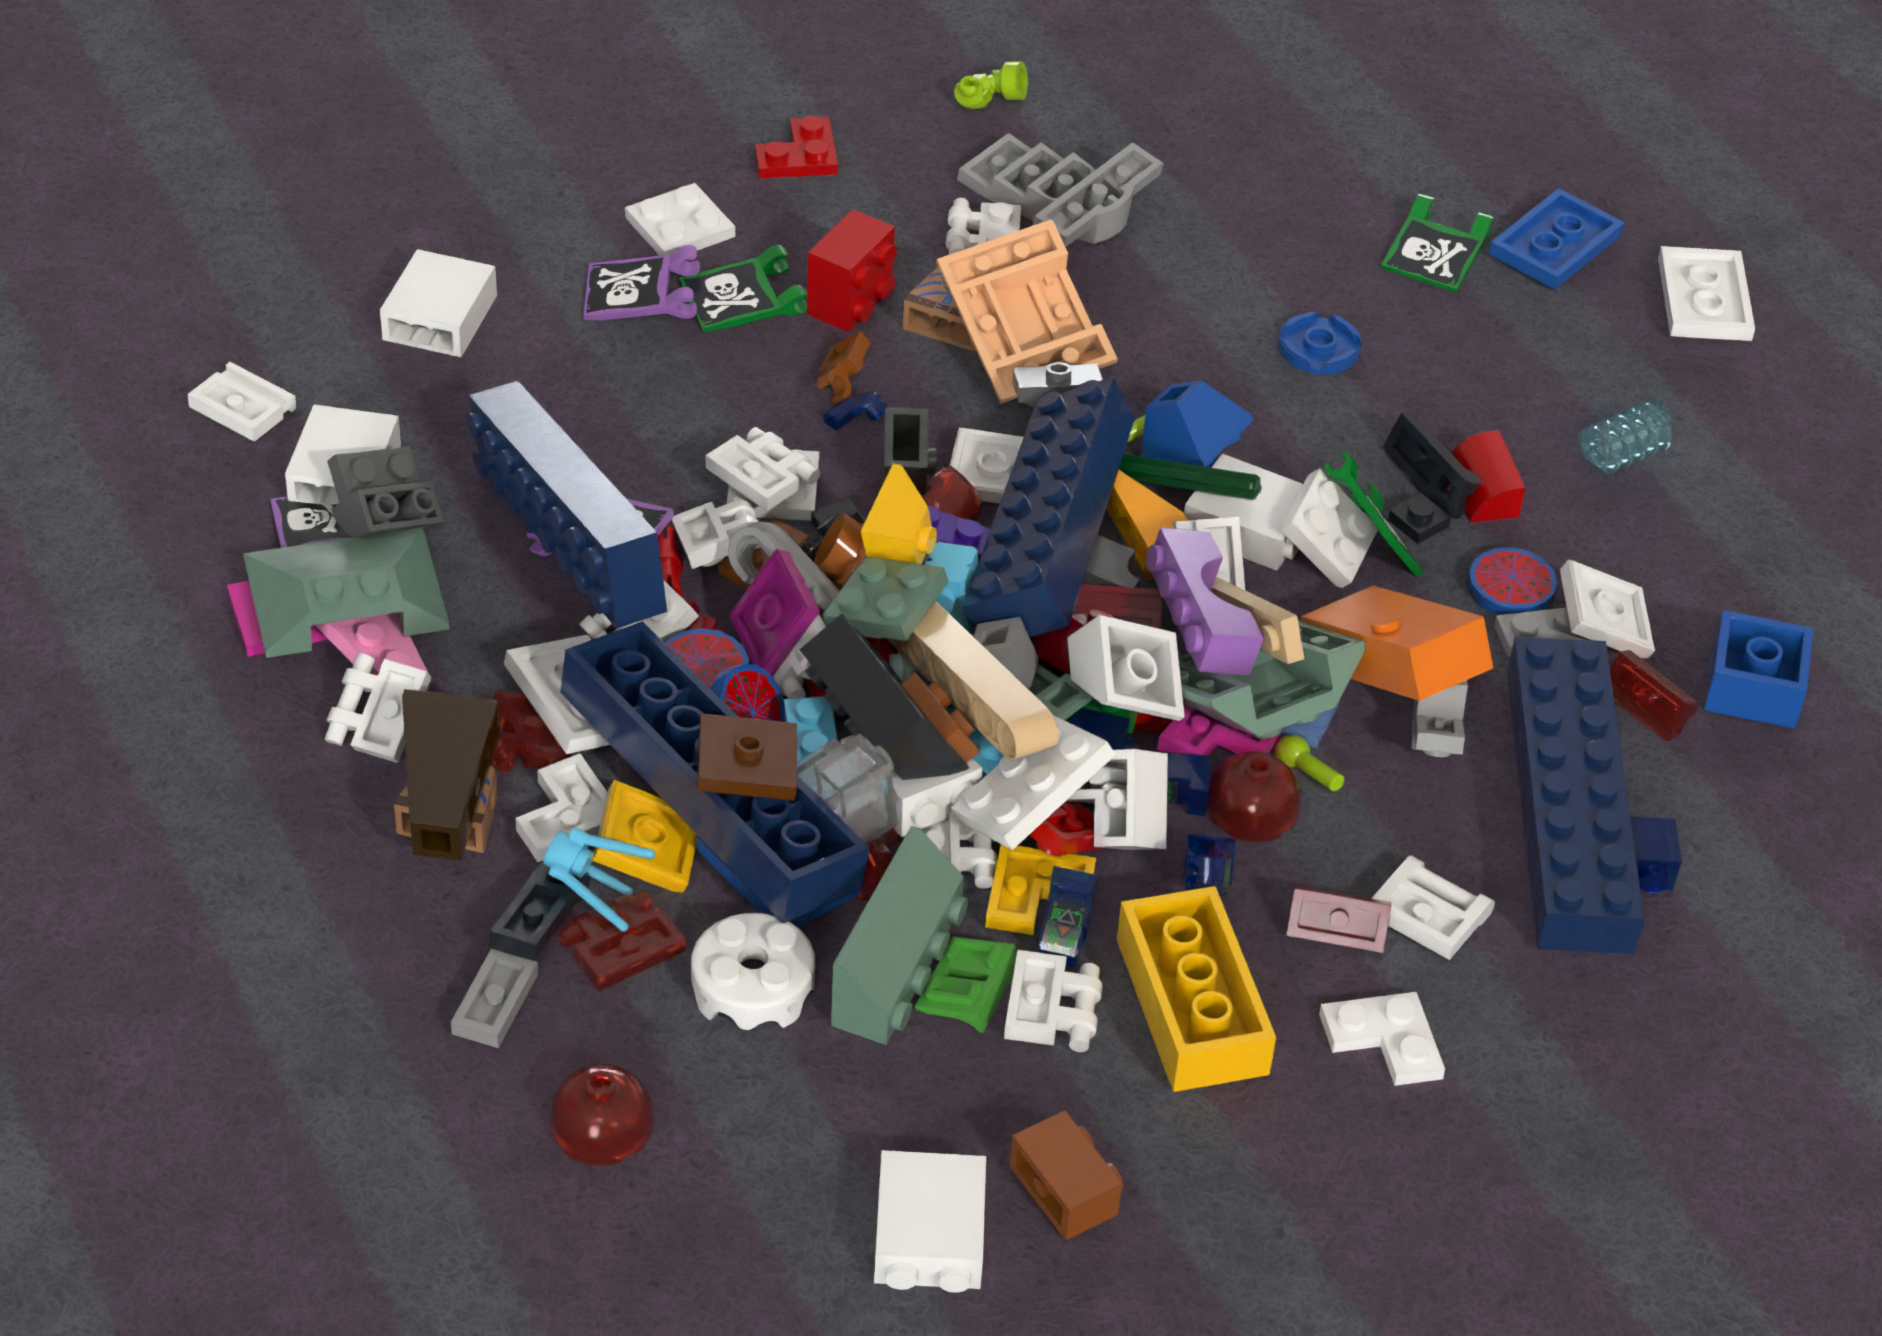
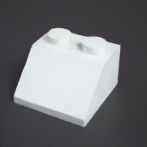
[1067,615,1185,721]

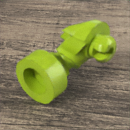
[954,61,1028,109]

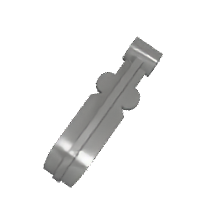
[728,521,884,639]

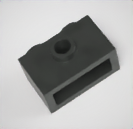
[883,408,936,503]

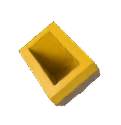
[861,463,937,564]

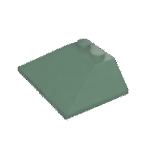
[243,527,450,658]
[1178,620,1366,739]

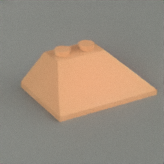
[936,219,1118,404]

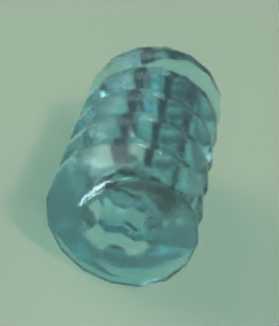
[1577,398,1672,475]

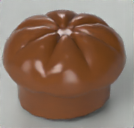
[814,513,867,591]

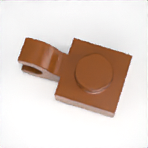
[817,331,871,404]

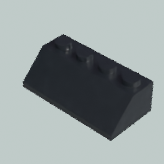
[799,613,970,780]

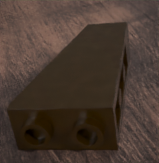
[402,689,501,861]

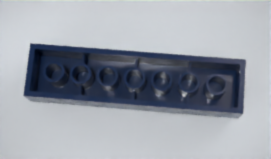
[963,377,1135,637]
[467,381,667,628]
[560,621,870,923]
[1507,636,1644,954]

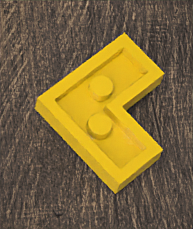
[985,844,1096,935]

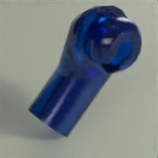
[823,391,888,431]

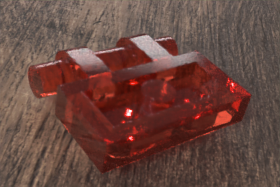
[491,692,572,773]
[558,891,686,991]

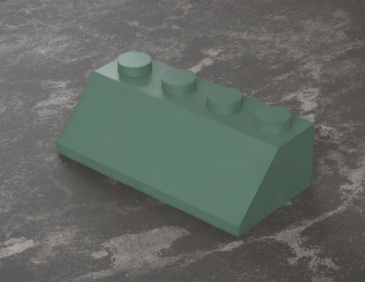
[831,826,968,1045]

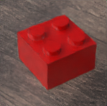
[807,209,897,332]

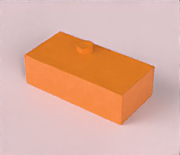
[1301,585,1493,701]

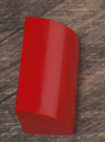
[1451,430,1525,523]

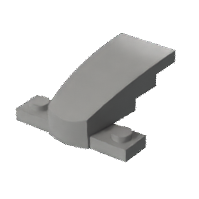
[957,133,1164,247]

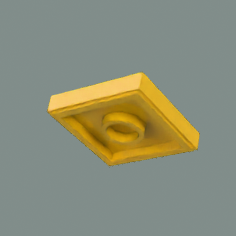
[592,780,698,893]

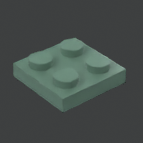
[822,557,948,641]

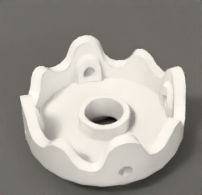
[691,913,815,1030]

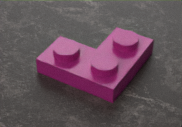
[1156,705,1282,769]

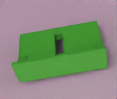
[915,936,1017,1033]

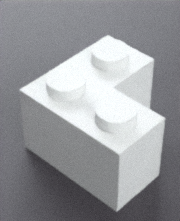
[1066,749,1168,850]

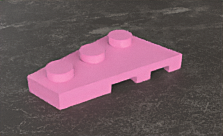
[315,612,428,676]

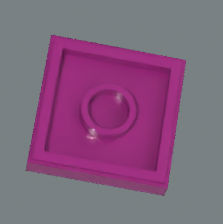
[729,549,820,677]

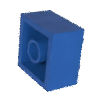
[1704,610,1814,729]

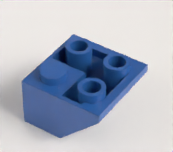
[1141,380,1254,467]

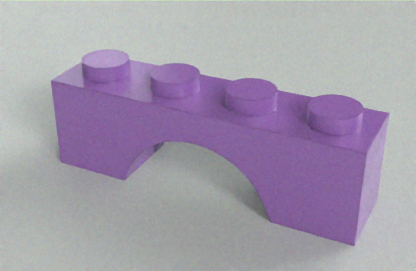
[1146,528,1264,676]

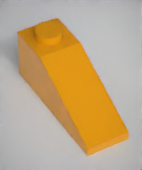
[1106,470,1188,581]

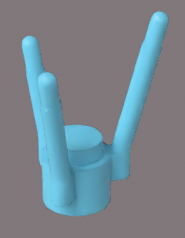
[543,827,655,931]

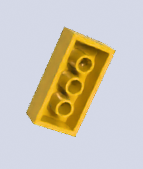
[1117,886,1276,1092]

